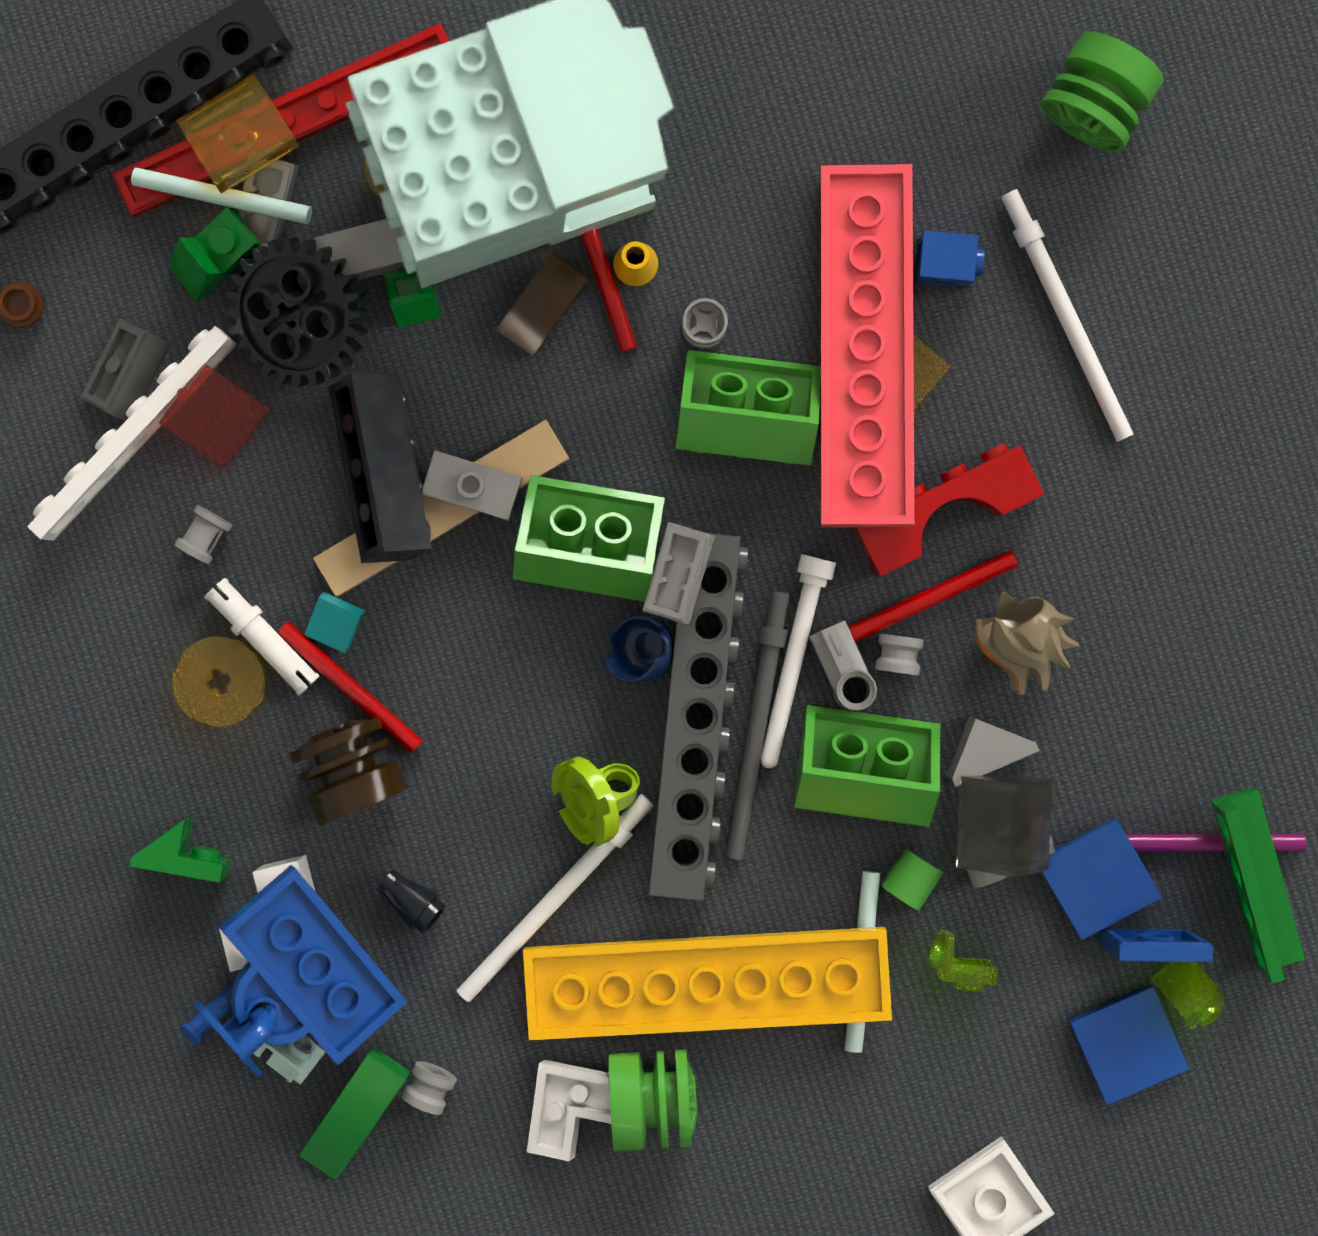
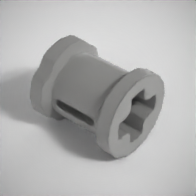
[175,505,233,564]

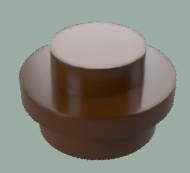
[0,281,44,328]

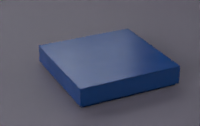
[1036,816,1162,940]
[1100,928,1213,962]
[1068,984,1189,1105]

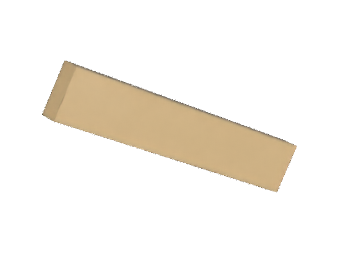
[313,420,569,597]

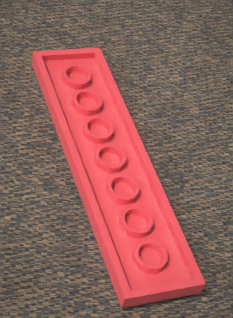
[821,164,915,527]

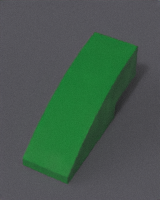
[299,1046,410,1181]

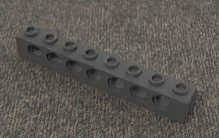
[649,533,748,901]

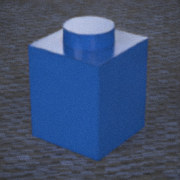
[914,230,985,288]

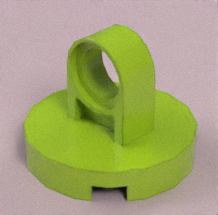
[552,756,640,847]

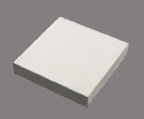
[928,1136,1054,1236]

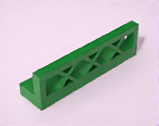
[1210,787,1305,984]

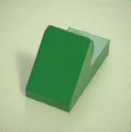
[168,207,262,301]
[129,816,232,883]

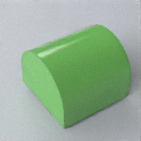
[880,847,943,911]

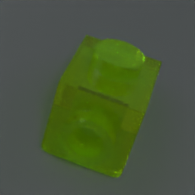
[930,929,998,992]
[1150,961,1225,1030]

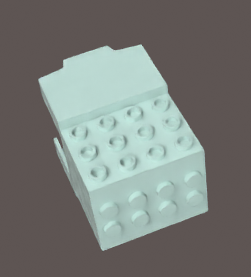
[346,0,674,288]

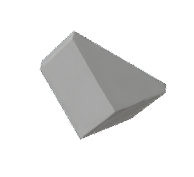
[946,716,1039,787]

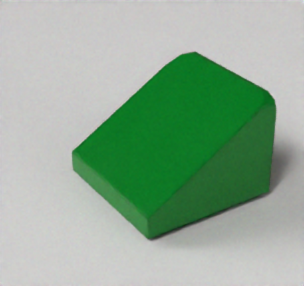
[384,268,441,327]

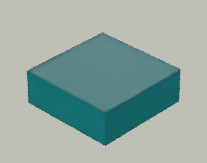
[304,592,365,654]

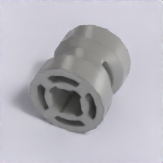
[682,298,728,349]

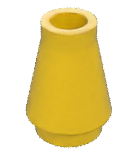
[613,241,658,286]

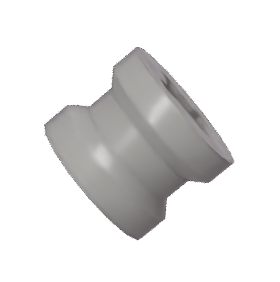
[874,633,924,675]
[401,1061,457,1115]

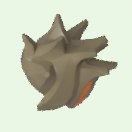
[974,591,1079,695]

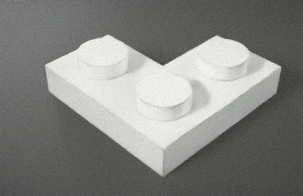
[527,1060,611,1161]

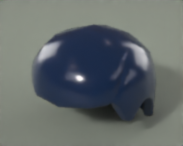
[604,613,673,684]

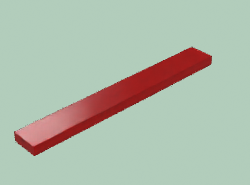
[112,23,450,218]

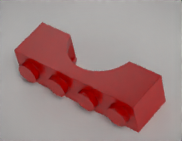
[852,443,1044,577]

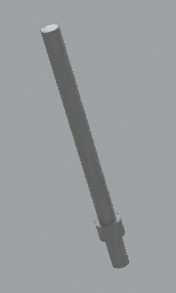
[725,591,790,860]

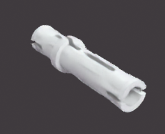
[204,578,320,696]

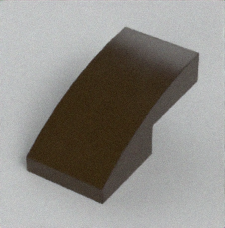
[497,252,590,357]

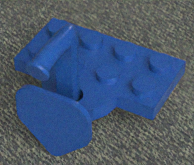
[180,865,407,1078]

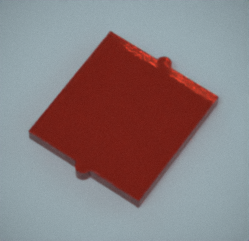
[159,363,269,468]

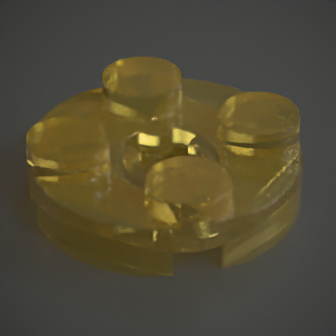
[172,636,266,727]

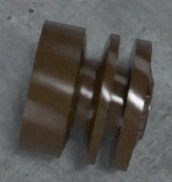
[289,717,408,826]

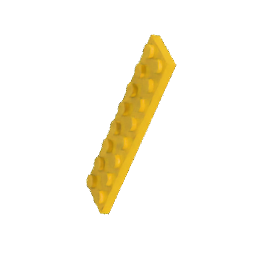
[523,927,892,1040]

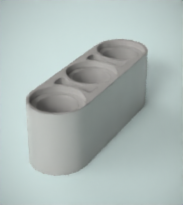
[314,219,405,281]

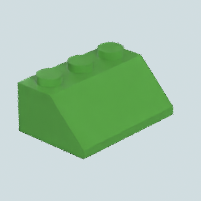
[675,350,821,466]
[513,475,665,602]
[794,705,940,827]

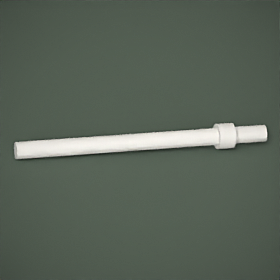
[1001,189,1133,442]
[457,794,654,1002]

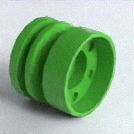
[1039,31,1164,152]
[609,1049,697,1152]

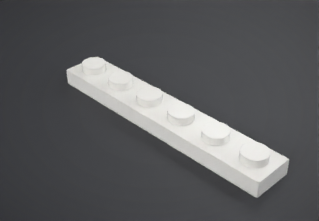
[27,326,237,541]

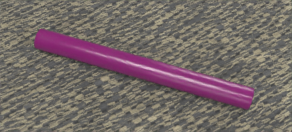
[1126,834,1306,852]

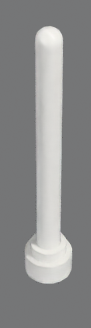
[760,554,836,769]

